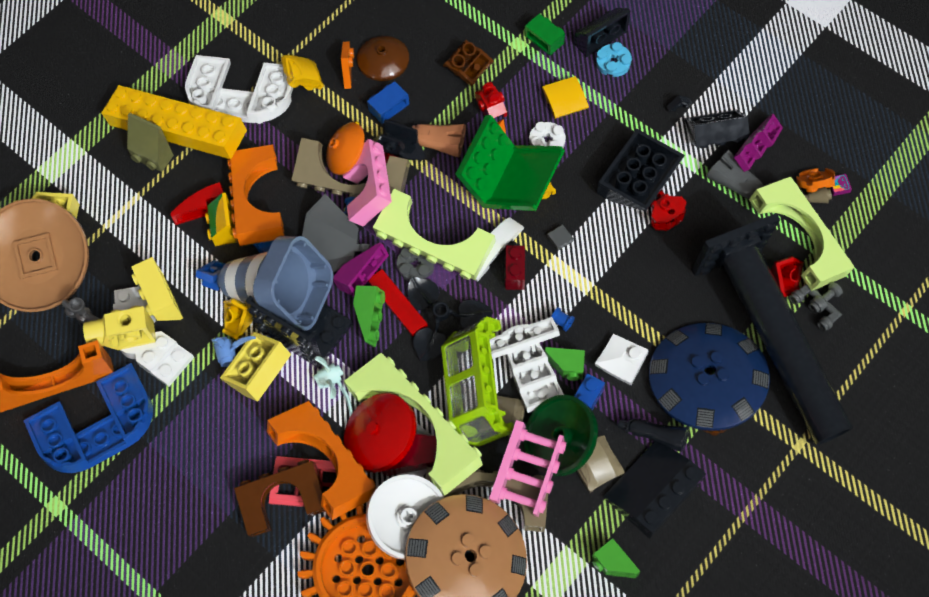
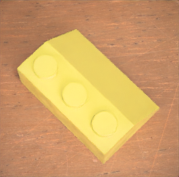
[131,257,183,321]
[220,332,291,402]

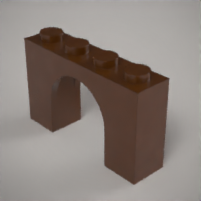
[234,459,325,537]

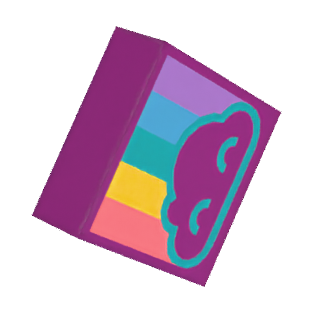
[830,174,852,196]

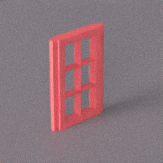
[269,456,336,507]

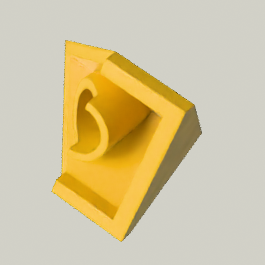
[222,298,252,340]

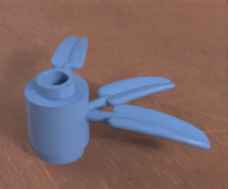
[211,335,271,367]

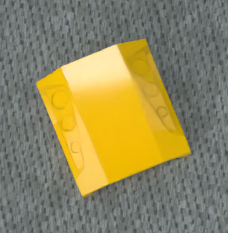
[281,55,324,91]

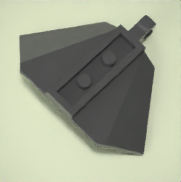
[302,194,371,273]

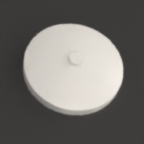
[366,474,444,560]

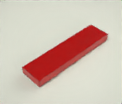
[368,269,428,337]

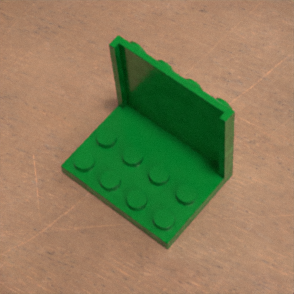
[455,115,565,211]

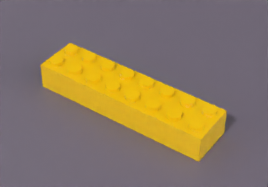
[102,85,247,159]

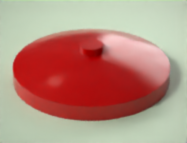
[344,393,416,472]

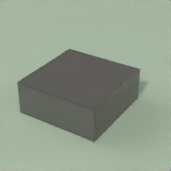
[547,225,574,251]

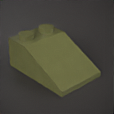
[127,113,174,172]

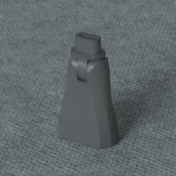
[707,150,764,200]

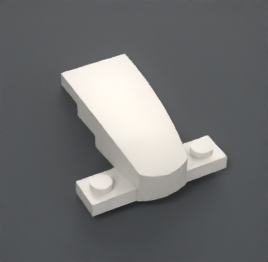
[490,317,564,413]

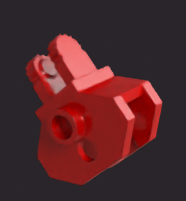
[475,82,507,118]
[650,191,687,231]

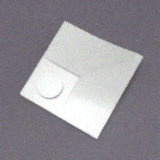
[595,334,649,385]

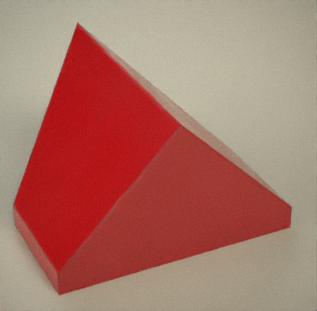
[771,256,804,297]

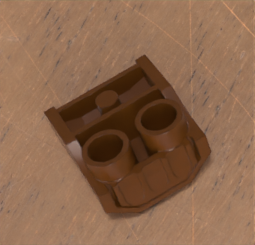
[443,40,494,86]

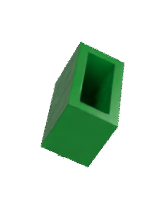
[525,13,565,56]

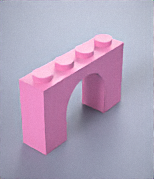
[343,139,392,227]

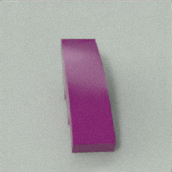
[734,114,783,172]

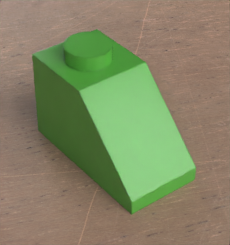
[545,347,585,381]
[592,538,640,578]

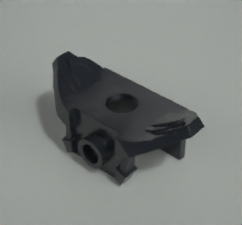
[372,119,425,161]

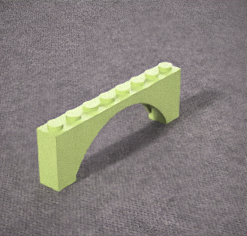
[344,353,483,496]

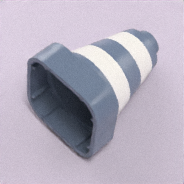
[217,236,333,331]

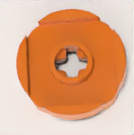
[796,168,835,192]

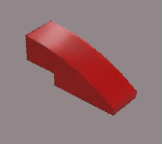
[170,182,224,225]

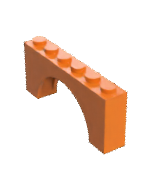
[227,144,285,246]
[0,340,114,413]
[267,401,376,520]

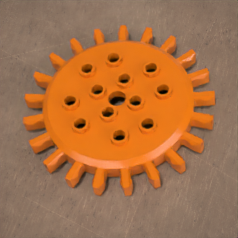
[298,504,416,597]

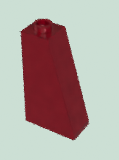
[382,434,437,476]

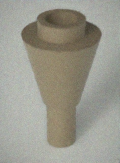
[804,187,832,204]

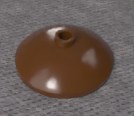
[357,36,409,81]

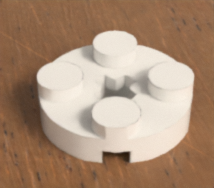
[529,122,566,148]

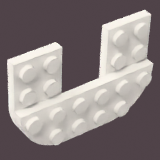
[185,55,293,124]

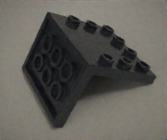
[245,296,353,369]

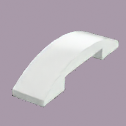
[476,217,524,282]

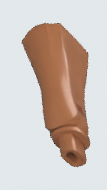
[412,124,466,158]

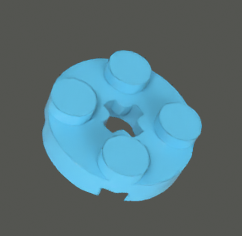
[596,42,632,77]

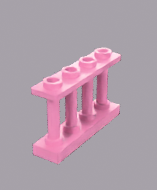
[489,420,567,517]

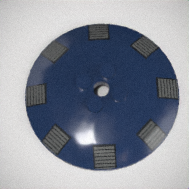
[649,323,770,431]

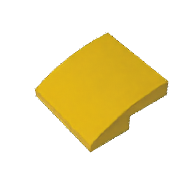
[542,76,589,119]

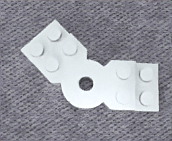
[113,286,194,387]

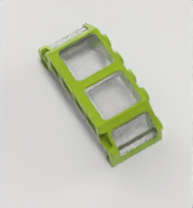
[441,316,514,447]

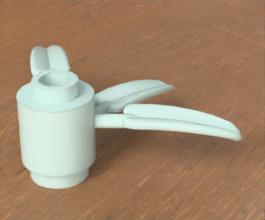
[313,356,353,416]

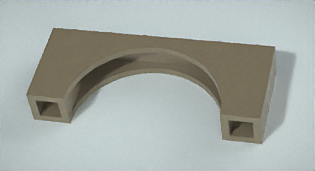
[291,138,410,197]
[425,465,548,532]

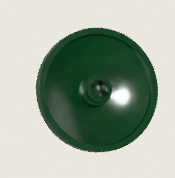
[524,395,598,476]

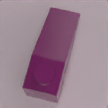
[333,242,389,296]

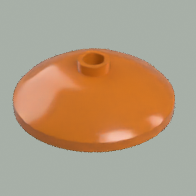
[326,122,364,175]

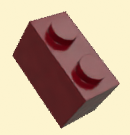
[506,246,525,290]

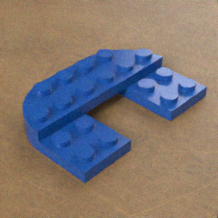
[23,363,153,473]

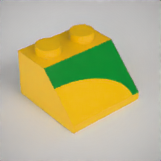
[205,192,237,246]

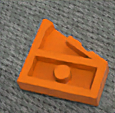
[341,41,354,89]

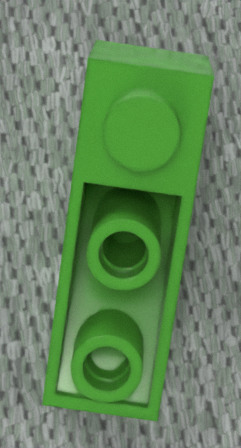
[353,286,385,347]

